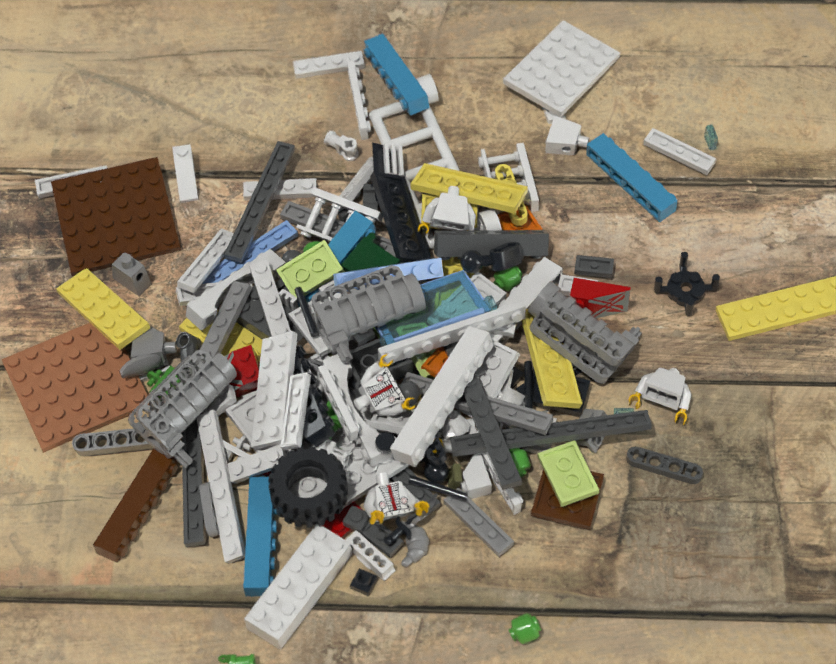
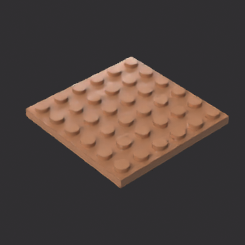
[1,323,149,453]

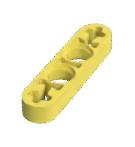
[495,164,528,226]

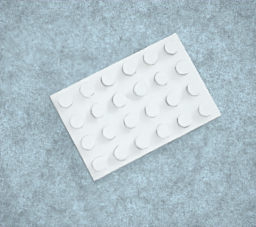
[503,20,620,117]

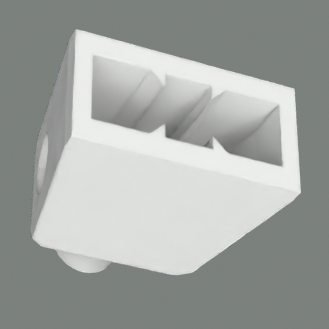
[545,116,590,155]

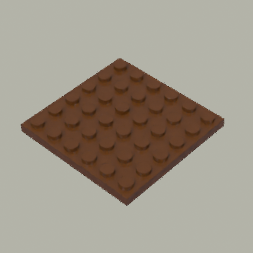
[51,157,181,276]

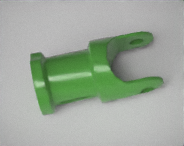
[218,654,255,664]

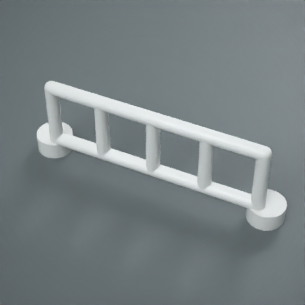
[369,74,502,249]

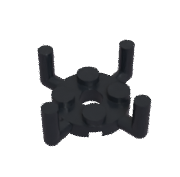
[654,252,720,316]

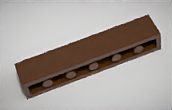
[93,448,178,563]

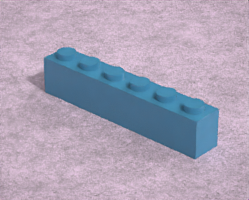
[363,33,430,116]
[586,133,678,222]
[289,211,376,307]
[243,477,277,596]

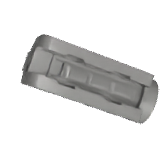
[311,265,426,364]
[528,281,642,383]

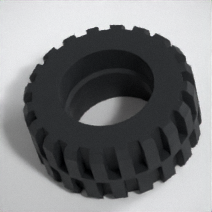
[268,447,348,528]

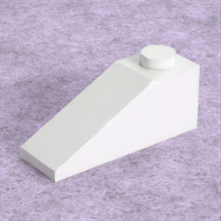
[173,144,198,203]

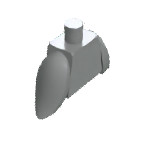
[120,326,177,378]

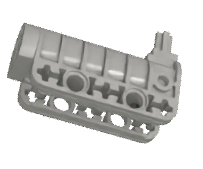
[128,350,237,468]

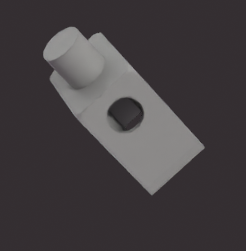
[112,253,152,296]

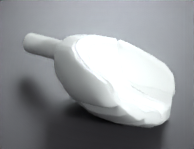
[441,412,471,439]

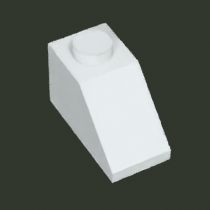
[460,453,492,499]

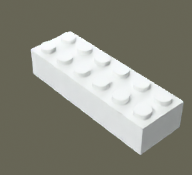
[244,524,352,650]

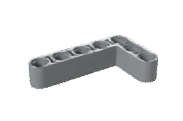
[72,389,166,456]

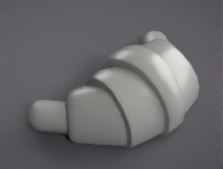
[401,521,429,567]

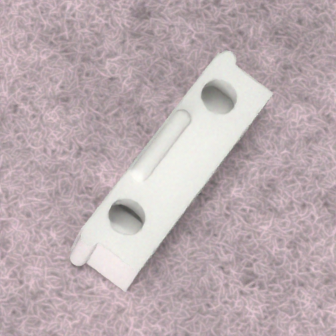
[346,530,395,581]

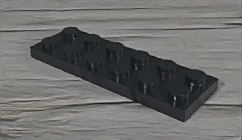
[370,171,432,263]

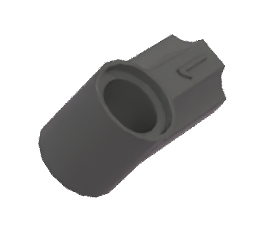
[176,332,201,369]

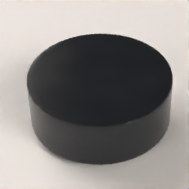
[375,432,395,454]

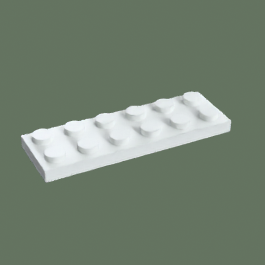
[251,331,298,450]

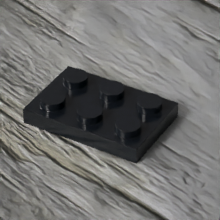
[524,368,591,417]

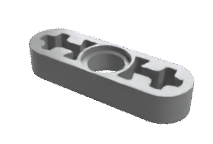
[199,482,220,537]

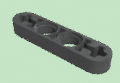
[626,446,703,484]

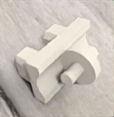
[223,436,252,463]

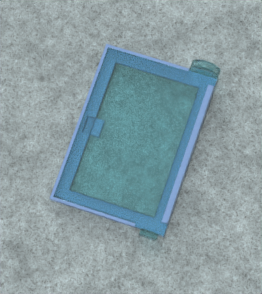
[375,270,497,347]

